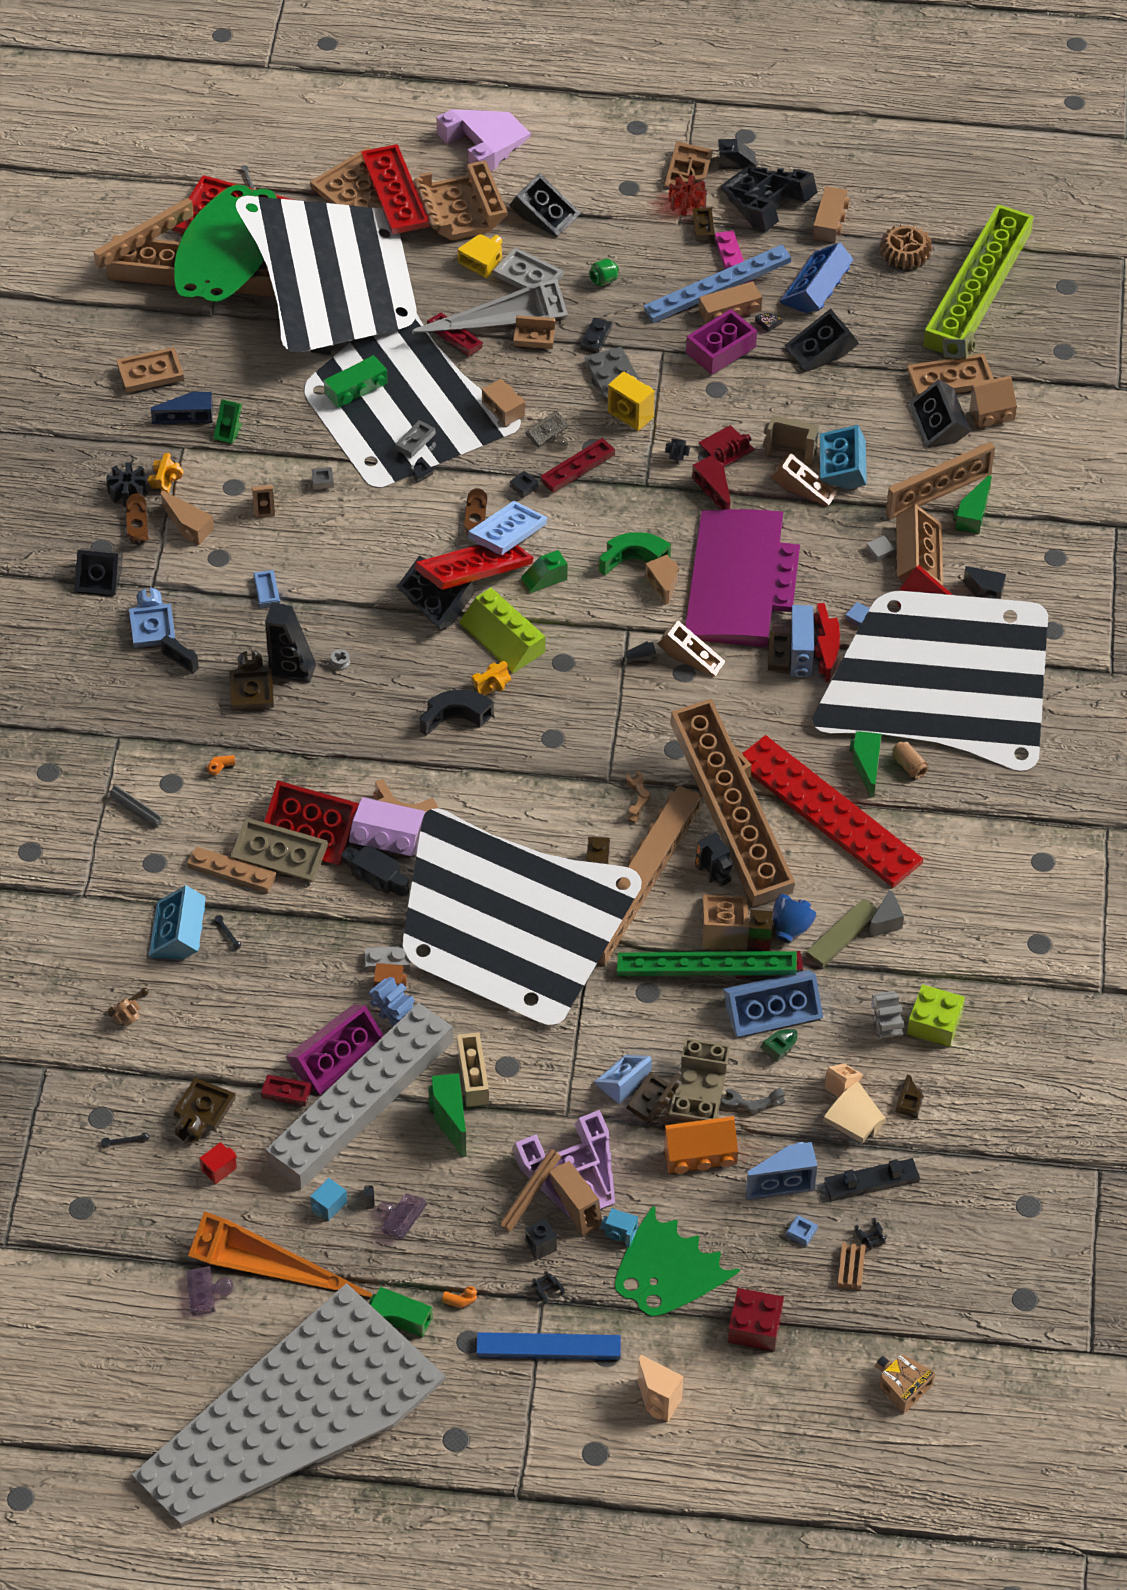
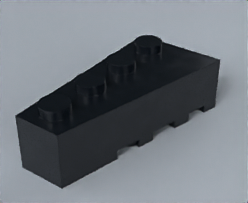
[265,603,316,683]

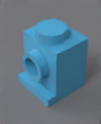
[601,1208,638,1247]

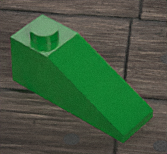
[953,475,992,534]
[849,731,881,797]

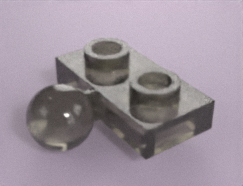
[525,410,569,451]

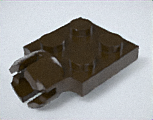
[229,650,274,710]
[174,1078,236,1144]

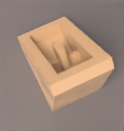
[824,1063,863,1097]

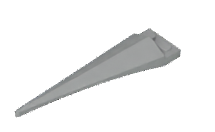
[412,279,568,333]

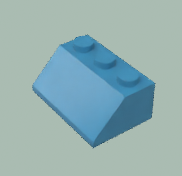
[820,425,867,490]
[149,885,206,960]

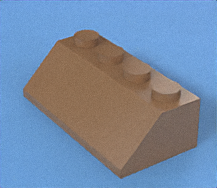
[896,504,943,586]

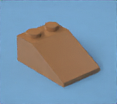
[702,894,749,952]

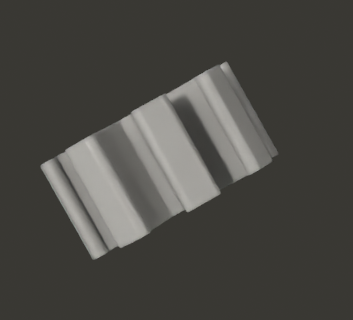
[871,991,904,1039]

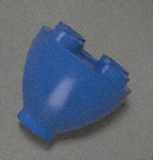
[773,894,817,943]

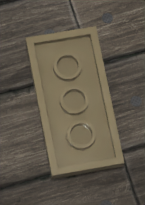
[231,817,328,883]

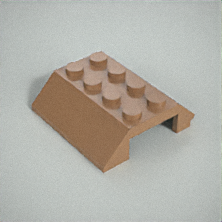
[413,160,508,240]

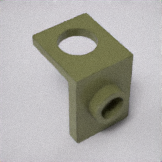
[943,332,976,359]

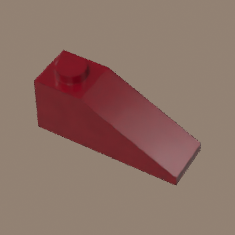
[692,455,731,510]

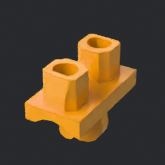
[148,453,184,493]
[471,661,511,696]

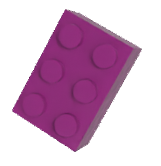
[686,309,757,375]

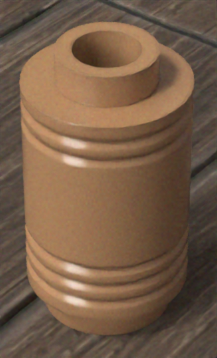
[892,742,928,779]

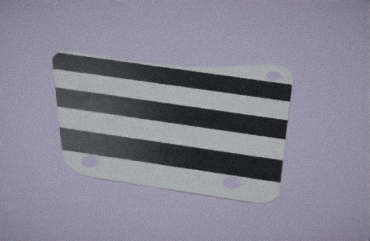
[236,196,416,352]
[305,307,521,487]
[813,591,1048,771]
[403,808,642,1025]

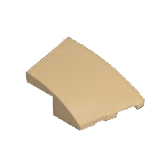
[823,1082,885,1143]

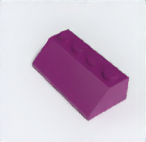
[285,1004,384,1095]

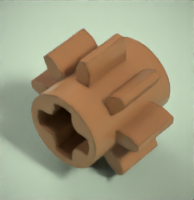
[112,998,141,1026]

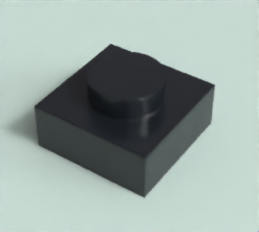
[510,471,538,497]

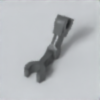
[721,1088,785,1115]

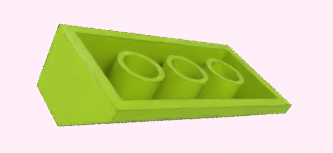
[459,587,545,673]

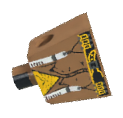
[875,1355,935,1414]

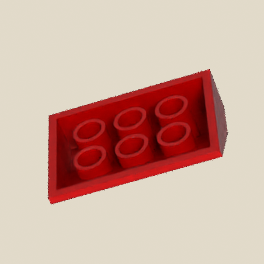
[264,780,359,866]

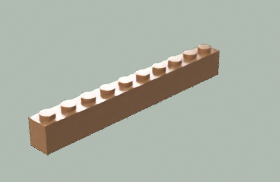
[597,785,702,966]

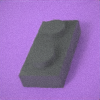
[395,420,436,458]

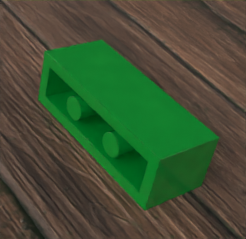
[324,355,388,408]

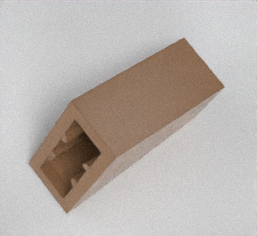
[550,1161,602,1236]

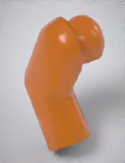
[207,755,235,775]
[441,1286,477,1308]

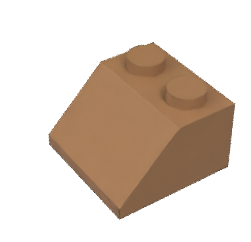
[969,376,1017,428]

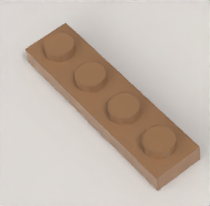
[187,846,277,893]

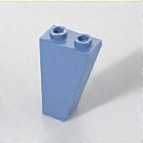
[790,605,814,678]

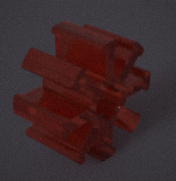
[668,175,707,216]

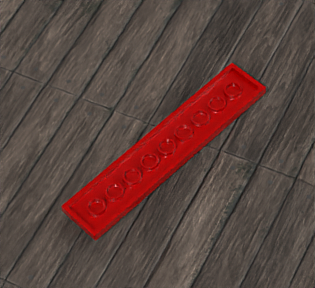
[742,735,924,888]

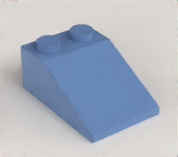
[745,1142,817,1200]

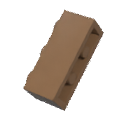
[813,186,850,243]
[698,281,762,324]

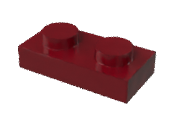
[261,1074,312,1107]

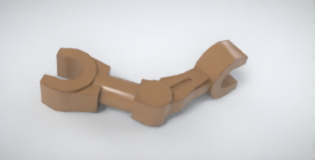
[626,771,650,823]

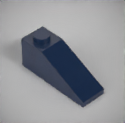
[151,392,213,424]

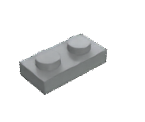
[365,947,411,971]

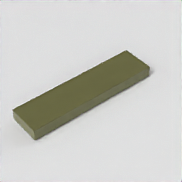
[806,898,878,968]

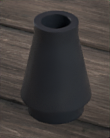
[625,641,657,663]

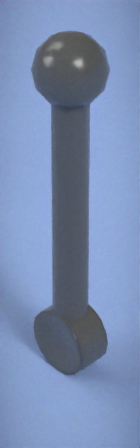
[241,165,256,189]

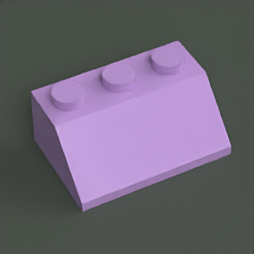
[349,797,426,856]

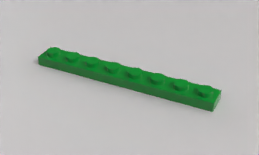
[617,951,797,976]

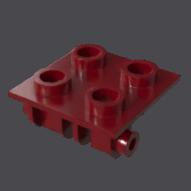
[698,425,755,467]

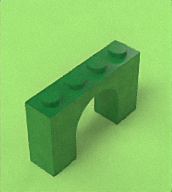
[369,1287,433,1337]

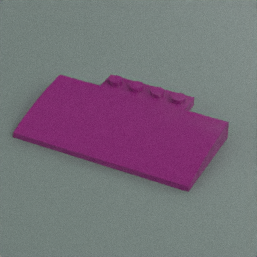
[685,509,800,648]

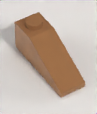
[771,454,838,506]
[161,491,214,545]
[657,621,725,677]

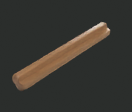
[500,1149,561,1231]

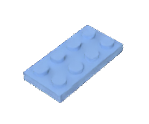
[468,501,548,555]

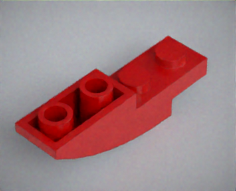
[813,603,840,682]

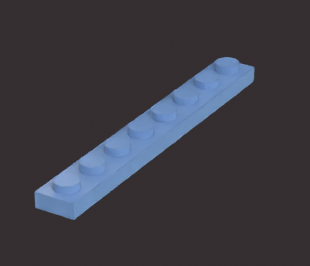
[644,245,792,323]

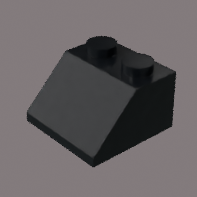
[74,548,123,595]

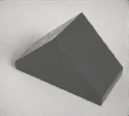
[869,890,904,937]

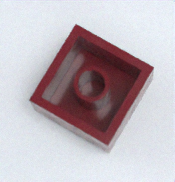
[728,1288,784,1352]

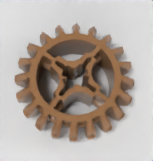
[880,224,932,270]

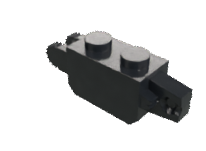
[341,846,409,897]

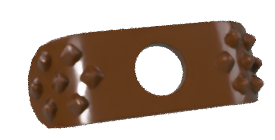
[464,488,487,537]
[126,494,149,543]

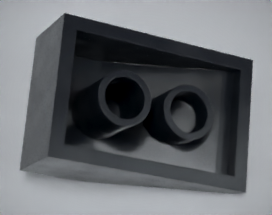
[509,173,581,238]
[784,308,859,371]

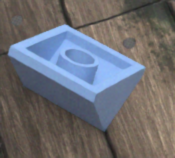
[594,1055,652,1104]

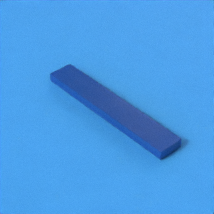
[477,1332,621,1360]

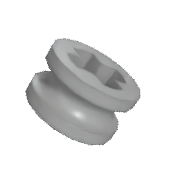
[331,649,350,670]

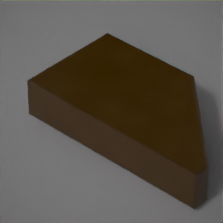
[895,1074,924,1118]

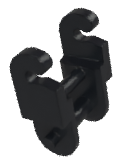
[854,1217,886,1250]
[531,1271,565,1305]

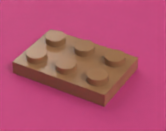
[116,347,184,393]

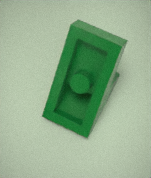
[213,399,242,443]

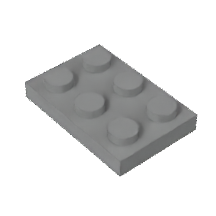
[493,247,563,289]

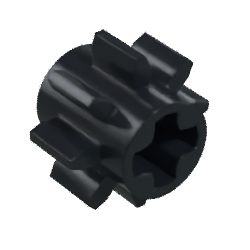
[665,438,690,461]

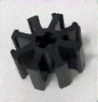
[106,462,149,507]

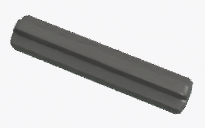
[109,786,163,827]

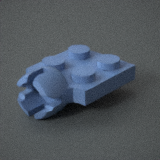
[129,588,175,648]

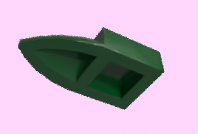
[760,1029,798,1061]

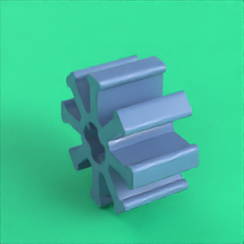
[368,977,415,1026]

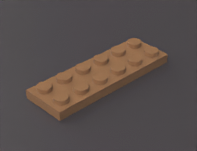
[886,442,995,520]

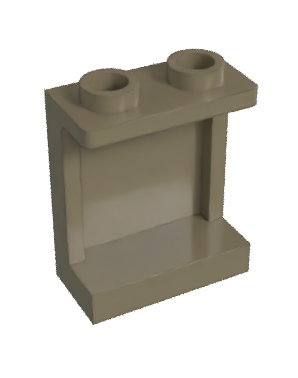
[763,415,819,467]

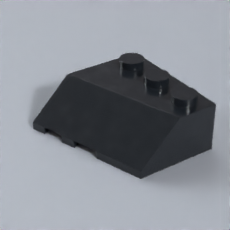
[397,556,474,629]

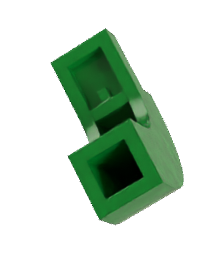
[599,532,671,576]

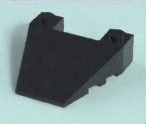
[721,167,818,231]

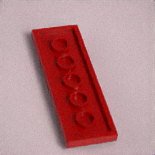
[361,144,429,234]
[415,545,534,590]

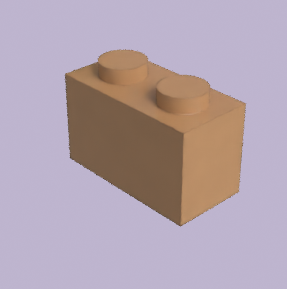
[482,379,526,426]

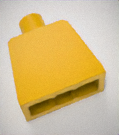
[457,234,503,279]

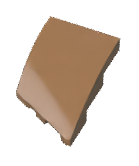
[664,141,713,187]

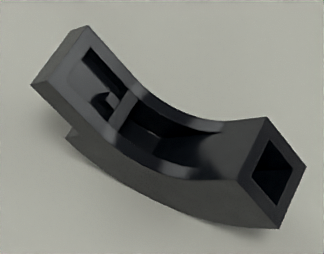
[419,690,494,736]

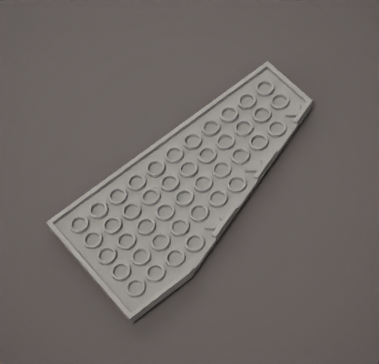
[132,1283,446,1527]

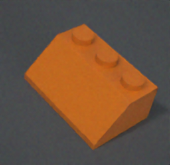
[664,1116,738,1174]

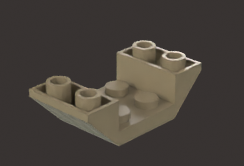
[669,1038,730,1121]

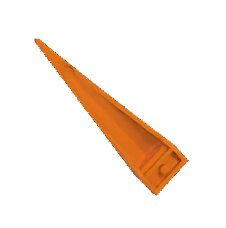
[188,1211,373,1297]

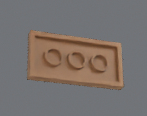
[907,353,994,396]

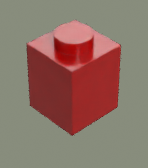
[199,1142,237,1185]

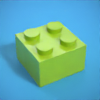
[907,984,965,1047]

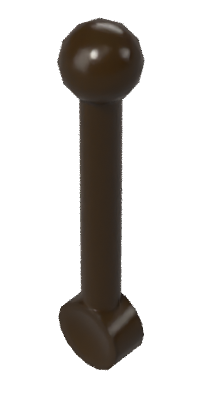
[108,988,149,1017]

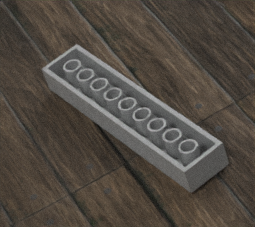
[266,1003,453,1190]

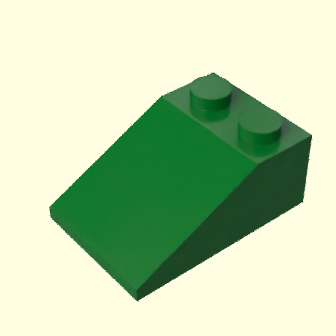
[428,1073,467,1157]

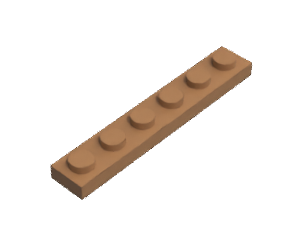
[93,198,193,269]

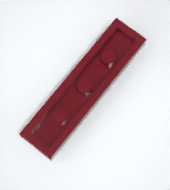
[540,438,615,493]

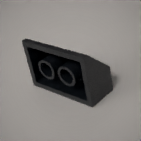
[909,379,971,448]

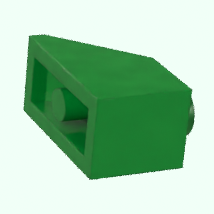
[521,550,568,593]

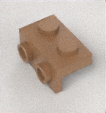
[514,315,555,349]

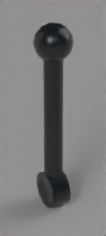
[214,915,242,949]
[101,1132,150,1148]

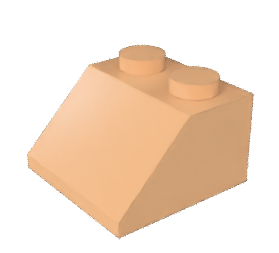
[638,1355,683,1422]

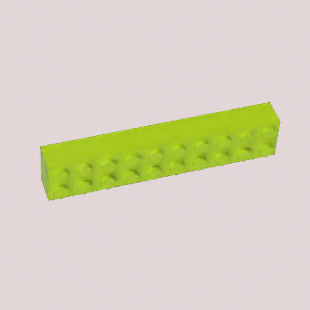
[923,204,1034,354]

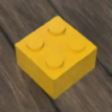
[608,371,655,431]

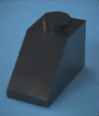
[717,139,757,169]
[963,566,1006,599]

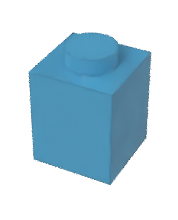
[310,1178,347,1221]

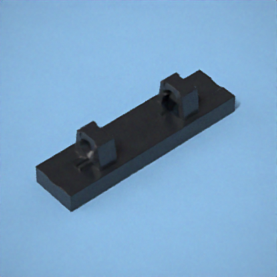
[824,1158,920,1201]

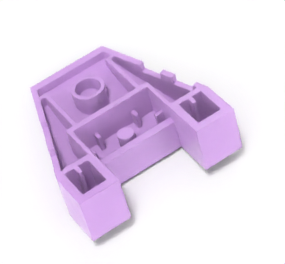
[436,109,531,171]
[512,1110,615,1220]

